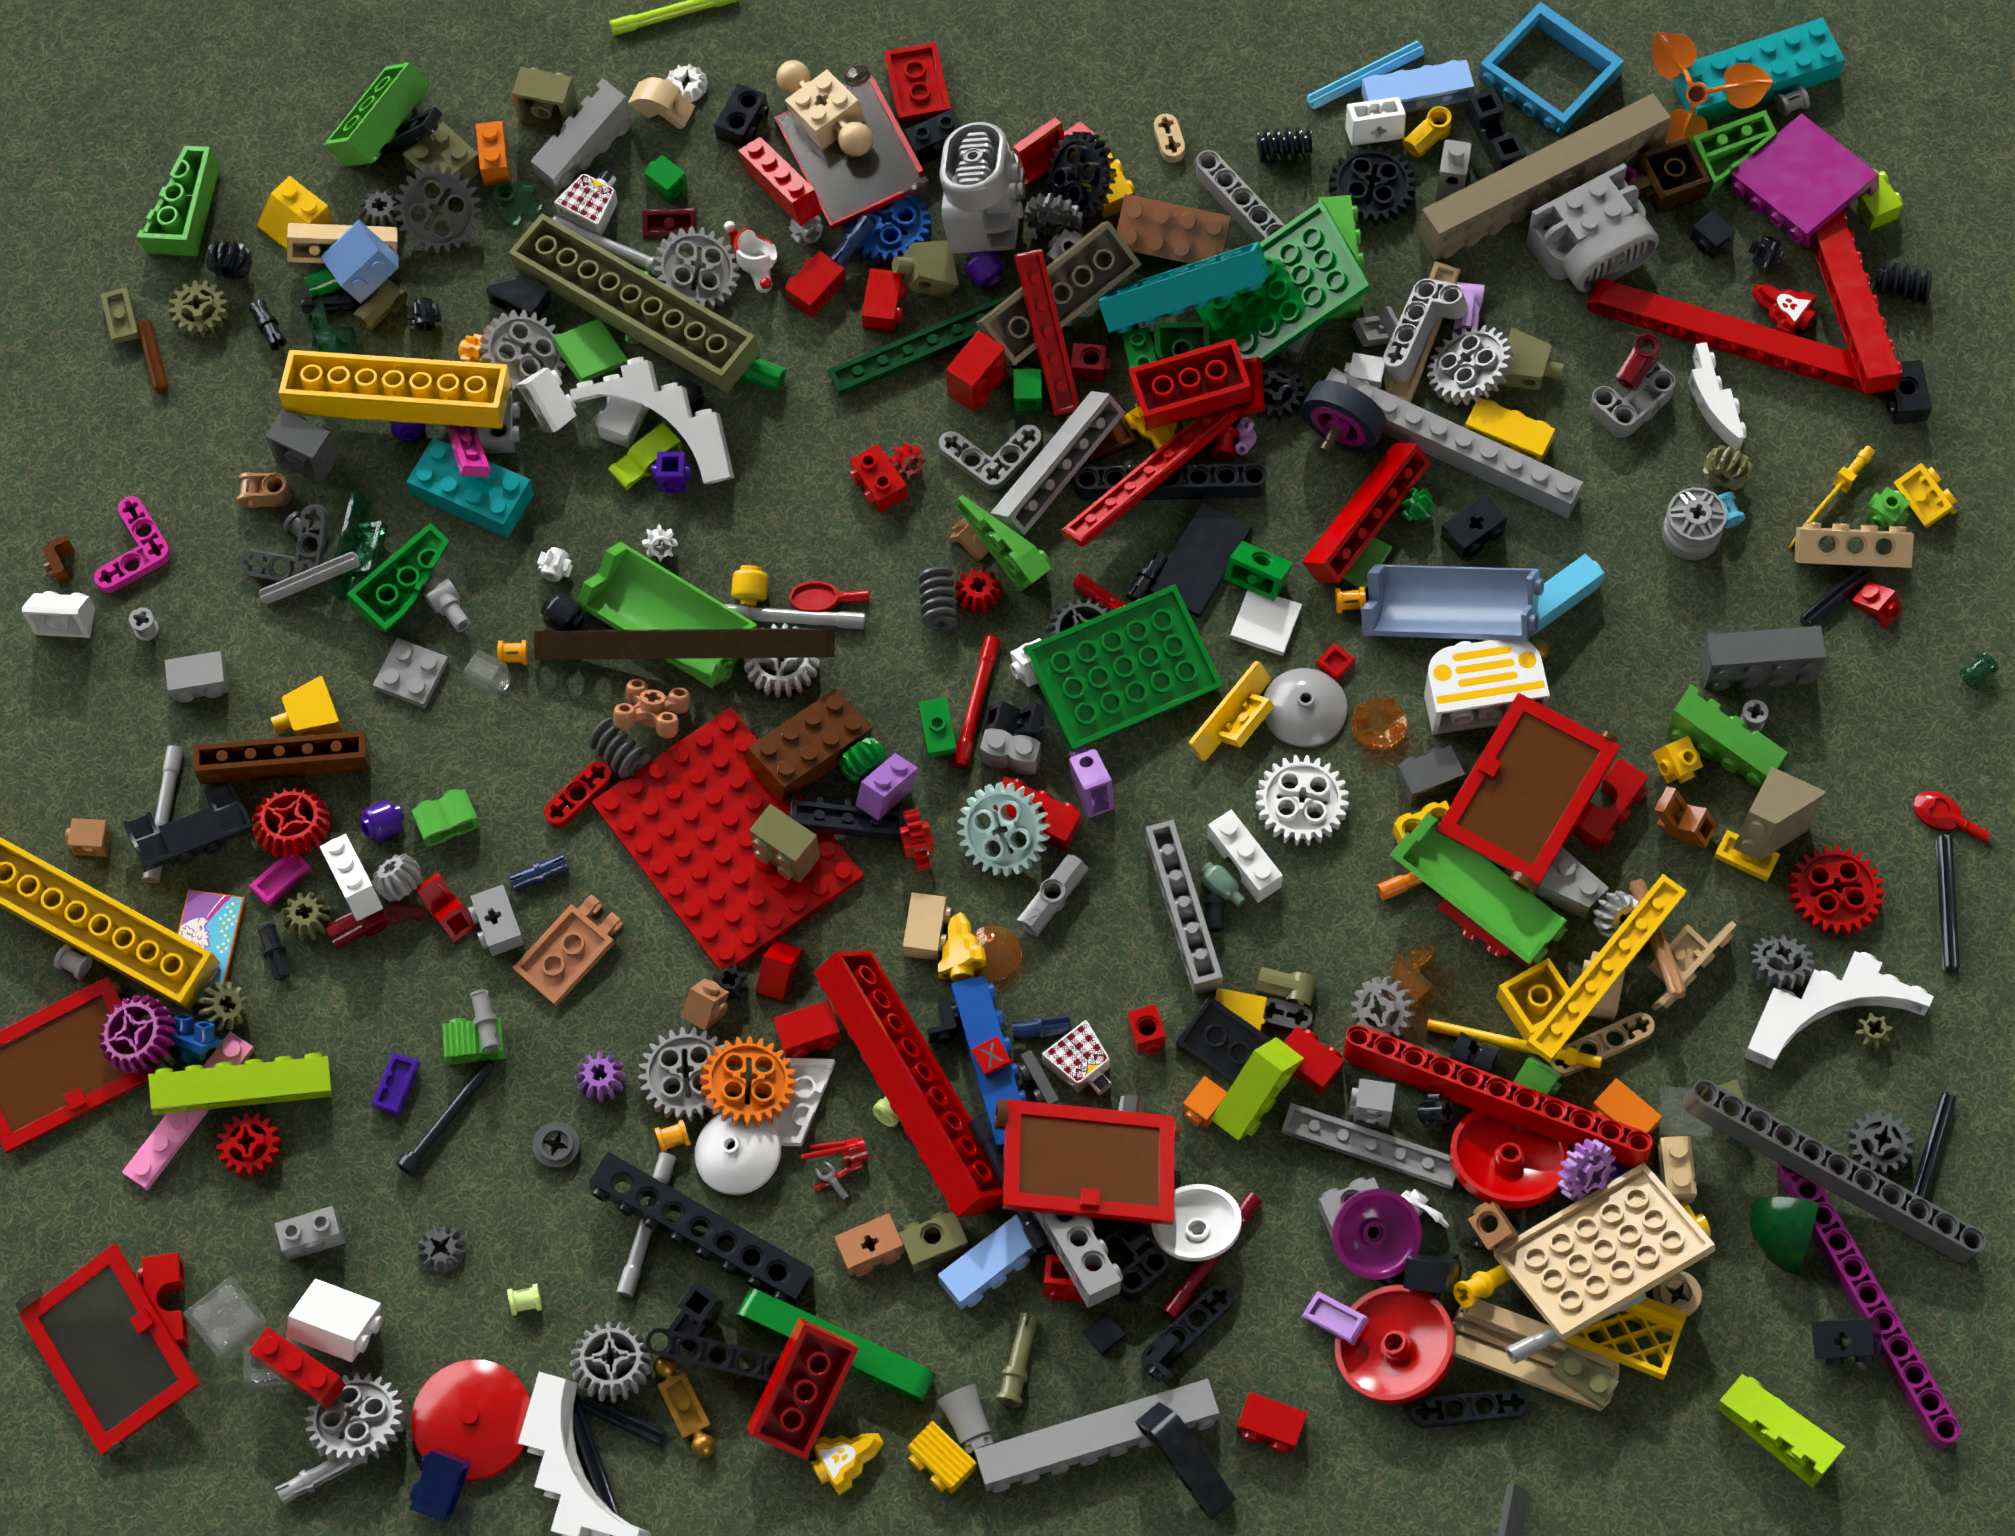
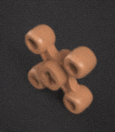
[613,679,691,738]

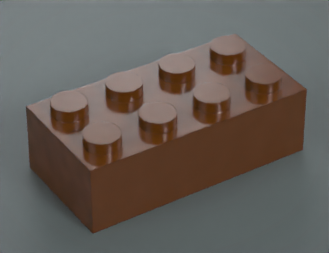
[745,688,872,804]

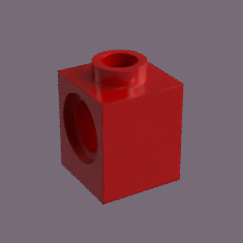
[1127,1004,1166,1054]

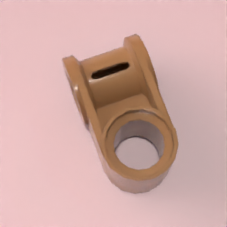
[236,472,293,508]

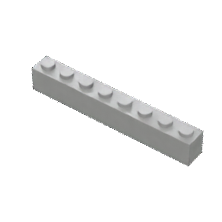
[974,1379,1219,1493]

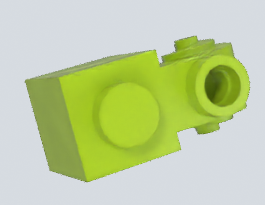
[1856,169,1903,230]

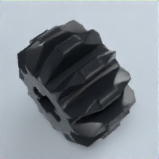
[205,239,253,279]

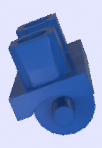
[171,1013,223,1065]

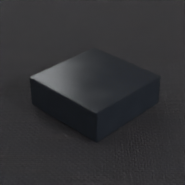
[1083,1312,1125,1356]

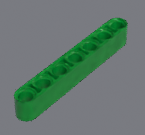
[736,1288,936,1403]

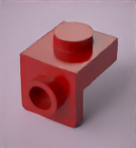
[1852,581,1902,628]

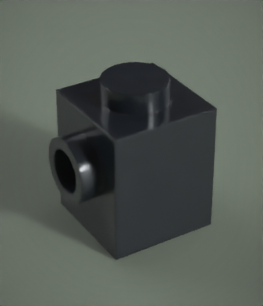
[1690,210,1736,260]

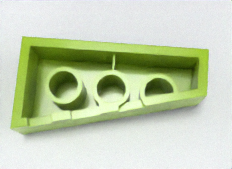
[1716,1374,1845,1488]

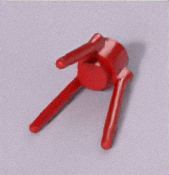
[801,1137,868,1192]

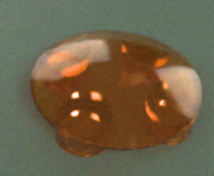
[1351,697,1408,750]
[972,925,1022,981]

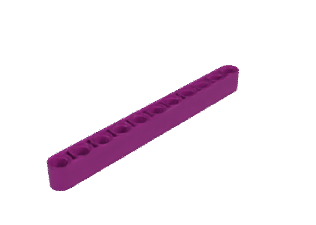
[1776,1163,1961,1449]

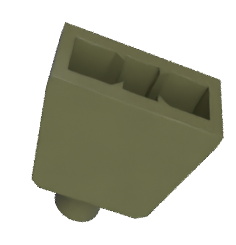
[892,240,959,299]
[1497,328,1564,390]

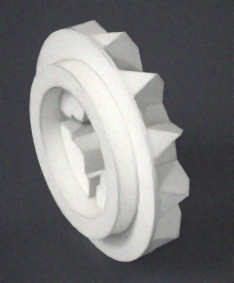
[665,63,708,102]

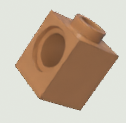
[65,818,112,857]
[1468,1202,1518,1252]

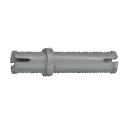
[275,1457,363,1505]

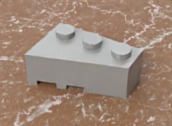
[1504,848,1609,919]

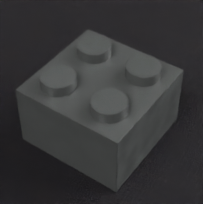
[265,410,339,483]

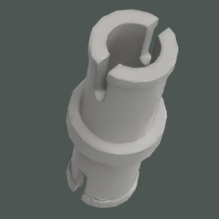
[470,989,501,1051]

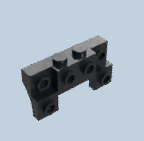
[123,781,253,872]

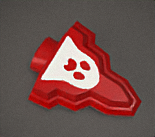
[1751,284,1817,334]

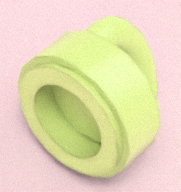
[873,1096,900,1127]

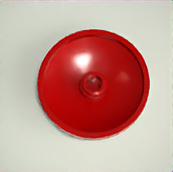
[1449,1110,1569,1208]
[1335,1285,1456,1404]
[411,1360,530,1481]

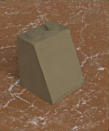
[1733,767,1825,861]

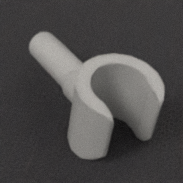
[815,1161,849,1200]

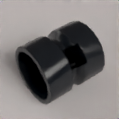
[1450,1032,1500,1073]

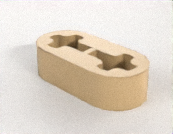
[1154,114,1185,163]

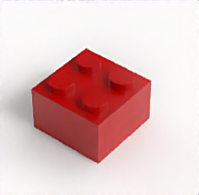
[946,330,1007,412]

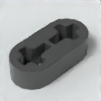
[1263,998,1313,1033]

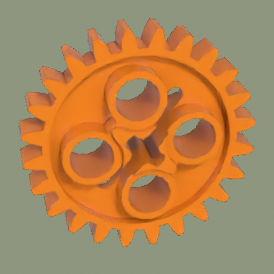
[700,1036,796,1128]

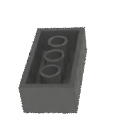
[1700,626,1826,691]

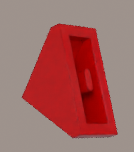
[756,940,803,1002]

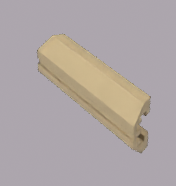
[1452,1299,1619,1411]

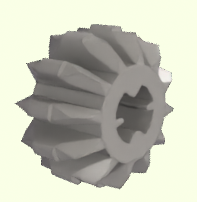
[372,853,423,902]
[1592,890,1638,939]

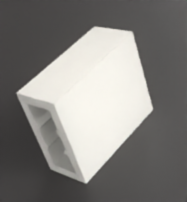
[286,1279,383,1362]

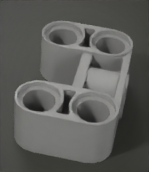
[1589,352,1675,438]

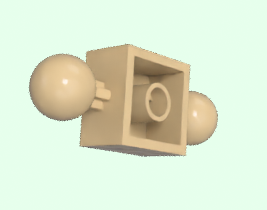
[776,60,873,157]

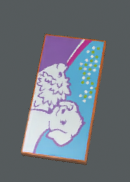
[163,889,246,1005]

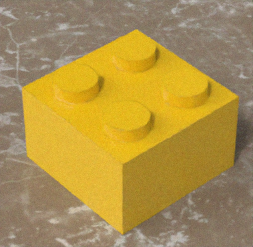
[1496,958,1570,1041]

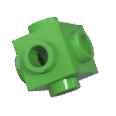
[1866,487,1911,531]

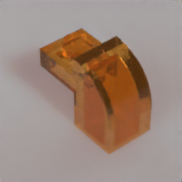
[1390,943,1437,1011]

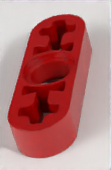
[544,761,612,828]

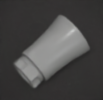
[937,1384,994,1455]

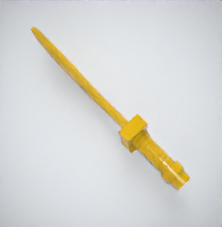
[1789,446,1875,549]

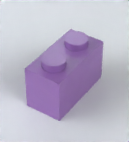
[856,753,918,820]

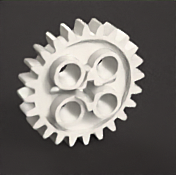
[1255,755,1349,846]

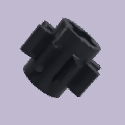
[1748,235,1785,268]
[407,297,441,331]
[713,965,749,1003]
[1418,1094,1455,1131]

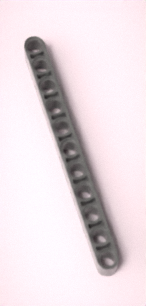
[1683,1080,1986,1263]

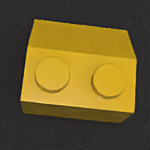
[257,176,333,250]

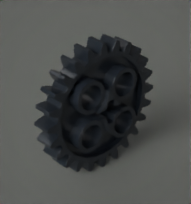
[1045,132,1116,220]
[1328,145,1416,226]

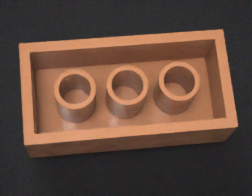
[1117,194,1233,264]

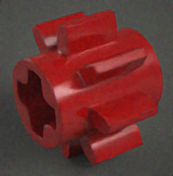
[889,442,926,479]

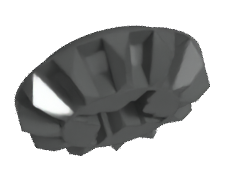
[532,1122,580,1169]
[418,1225,466,1273]

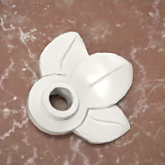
[1401,1189,1449,1229]

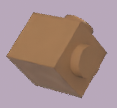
[681,979,729,1030]

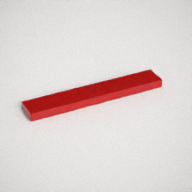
[1014,249,1080,417]

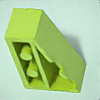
[1211,1037,1304,1141]

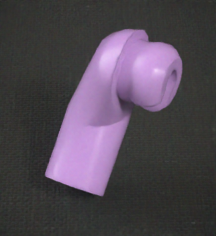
[1235,417,1257,455]

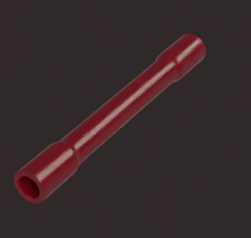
[1162,1192,1263,1321]

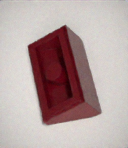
[642,208,697,237]

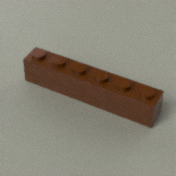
[193,731,371,784]

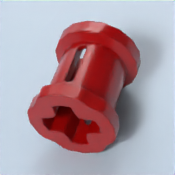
[1210,426,1238,461]

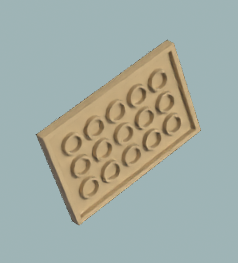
[1493,1162,1715,1341]

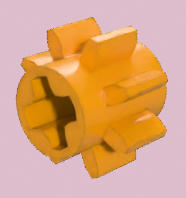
[458,334,484,363]

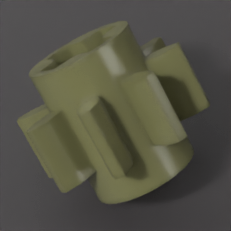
[1854,1013,1893,1052]

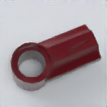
[1615,333,1660,391]
[325,910,388,949]

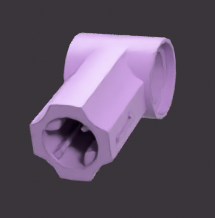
[1453,282,1484,335]

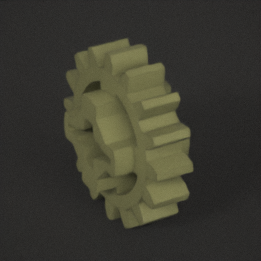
[168,280,229,337]

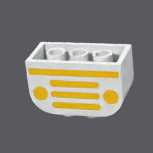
[1424,640,1550,735]

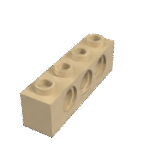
[1794,522,1914,568]

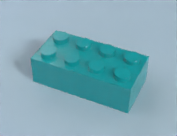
[406,437,534,539]

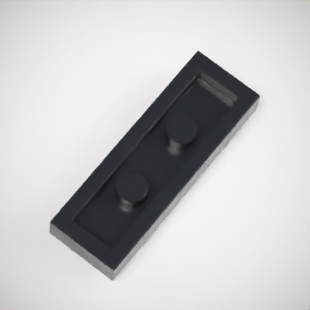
[380,107,442,156]

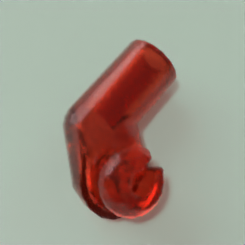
[383,902,426,925]

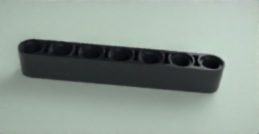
[1075,463,1267,501]

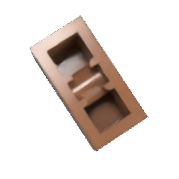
[834,1213,904,1276]

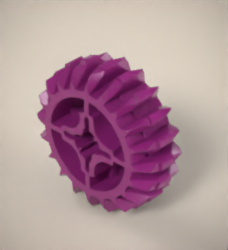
[98,995,178,1074]

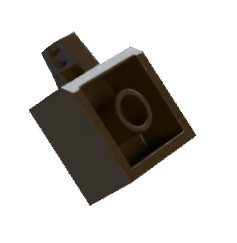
[1628,137,1711,214]

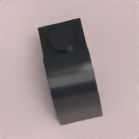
[981,701,1045,738]
[1403,1253,1461,1292]
[668,1282,724,1351]

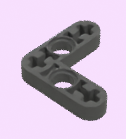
[239,504,329,581]

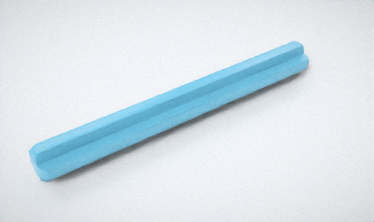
[1307,41,1424,109]

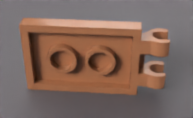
[512,894,624,1006]

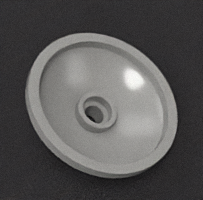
[1264,668,1347,748]

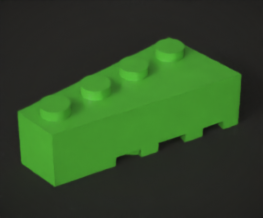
[1667,684,1788,787]

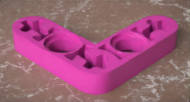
[94,497,171,593]

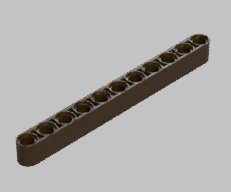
[534,628,835,660]

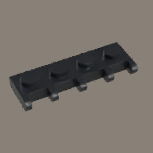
[789,793,905,842]

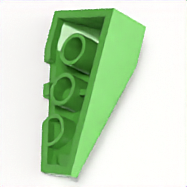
[953,495,1052,592]

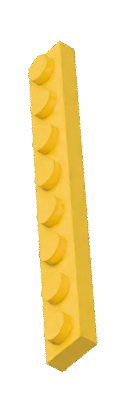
[1526,874,1687,1063]

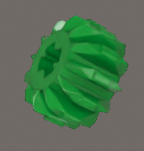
[838,738,888,784]

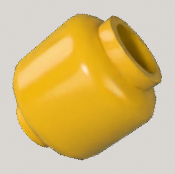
[731,565,769,607]

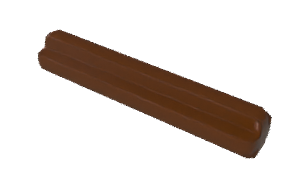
[137,320,169,393]

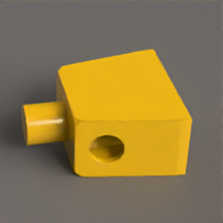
[271,676,343,736]

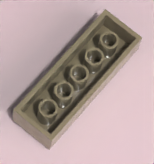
[976,221,1142,366]

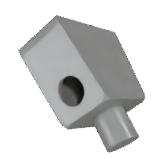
[1436,140,1472,200]

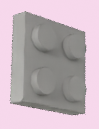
[373,638,449,708]

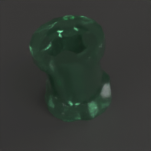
[1960,652,1998,689]

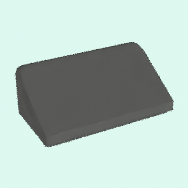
[1497,1481,1529,1536]

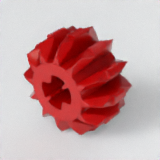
[955,567,1002,615]

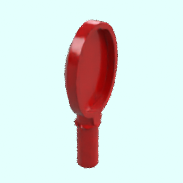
[789,581,869,612]
[1913,791,1991,843]

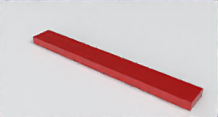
[1062,408,1237,548]

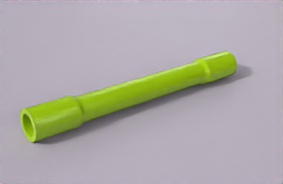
[609,0,740,36]

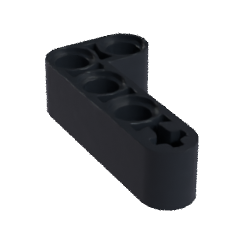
[1135,1402,1236,1520]

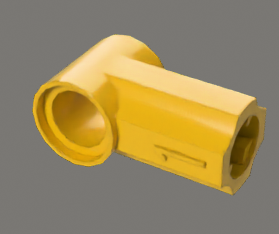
[1403,106,1452,158]

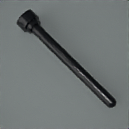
[395,1060,495,1178]

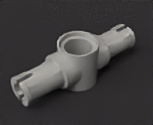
[423,570,471,632]

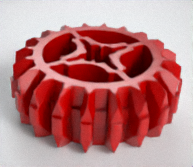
[252,786,330,860]

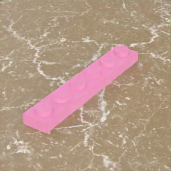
[122,1032,255,1191]

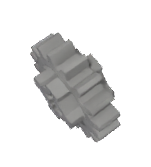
[1351,977,1416,1037]

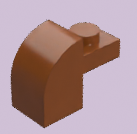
[1654,787,1718,848]

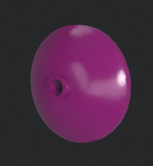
[1332,1188,1422,1280]

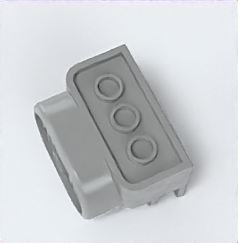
[940,122,1026,254]
[1526,163,1659,292]

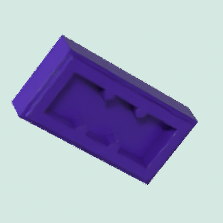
[371,1052,421,1117]

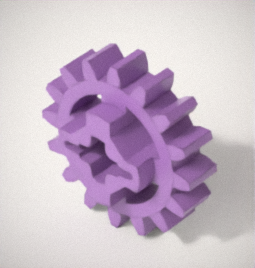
[1557,1139,1616,1202]

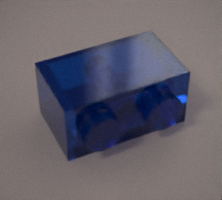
[409,1448,472,1522]

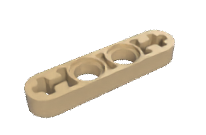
[1548,1012,1655,1077]

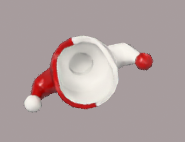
[724,221,777,293]

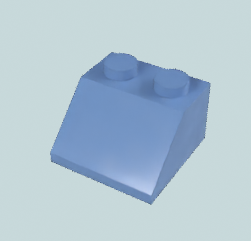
[321,220,399,303]

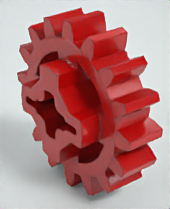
[900,808,935,872]
[216,1112,282,1178]

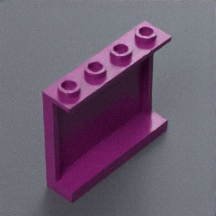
[1730,114,1879,249]

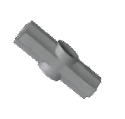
[1017,854,1088,936]

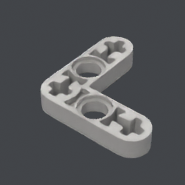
[939,425,1041,490]

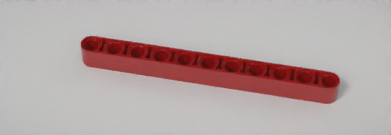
[1587,279,1873,394]
[1343,1025,1653,1169]

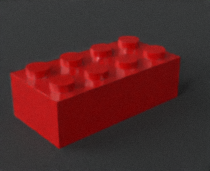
[1128,338,1252,431]
[747,1317,859,1460]

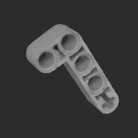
[1383,279,1468,382]

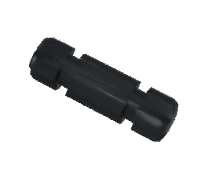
[301,295,355,314]

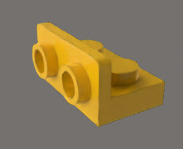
[1894,463,1958,528]

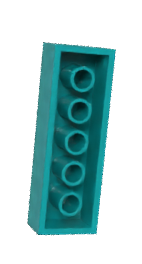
[1672,17,1845,121]
[1098,241,1270,334]

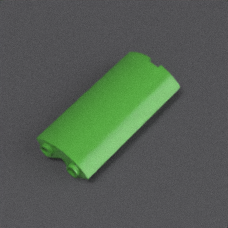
[577,541,757,689]
[1390,812,1568,964]

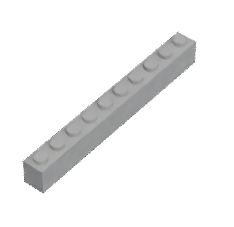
[1326,367,1583,519]

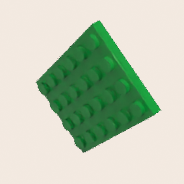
[1196,200,1373,364]
[1023,584,1224,752]

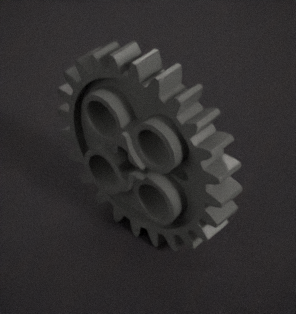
[393,164,482,253]

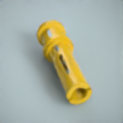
[1453,1264,1512,1308]

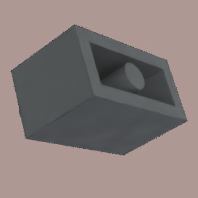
[1397,745,1465,805]

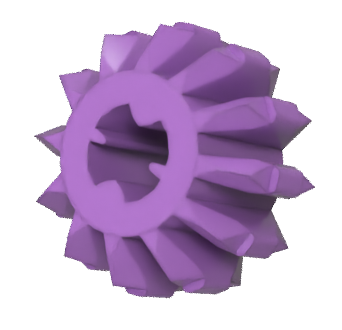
[575,1051,626,1103]

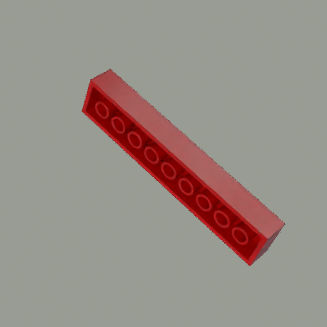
[814,950,1003,1218]

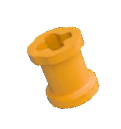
[1335,587,1366,614]
[497,640,529,666]
[654,1119,691,1153]

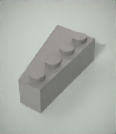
[531,78,631,193]

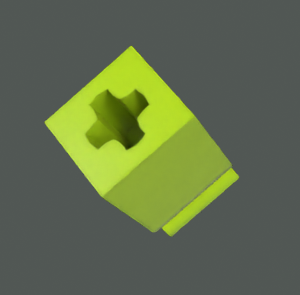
[608,423,683,490]

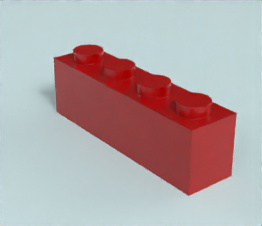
[738,137,822,226]

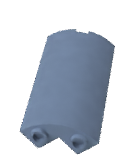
[1361,565,1544,641]

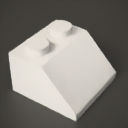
[516,368,577,432]
[22,591,95,638]

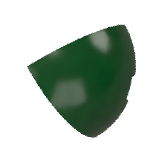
[1750,1197,1819,1275]

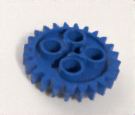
[844,184,932,266]

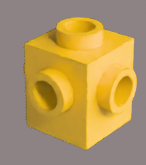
[1653,735,1703,784]

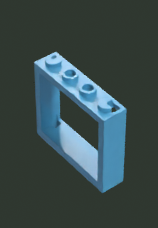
[1478,2,1624,137]

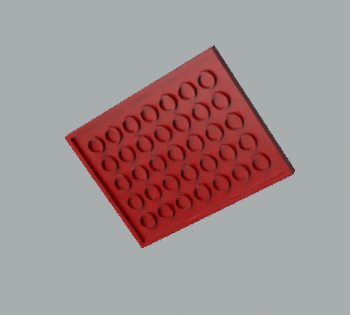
[591,707,864,973]

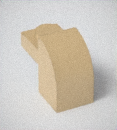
[628,77,695,129]

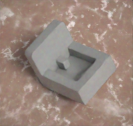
[1352,306,1398,347]

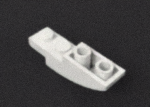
[1688,342,1747,450]

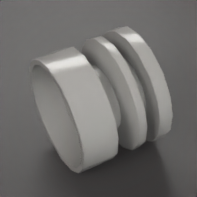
[1662,487,1727,561]

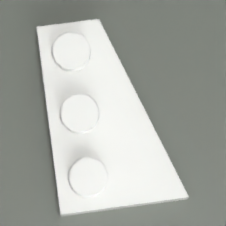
[773,1058,836,1146]

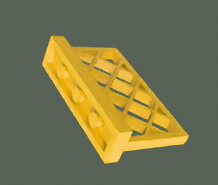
[1564,1297,1688,1380]

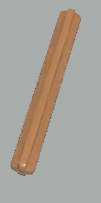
[1629,879,1686,1000]

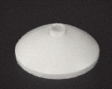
[695,1113,781,1195]
[1151,1184,1242,1261]

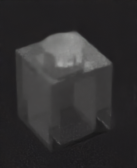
[463,649,511,698]

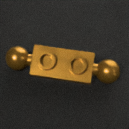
[653,1356,716,1458]

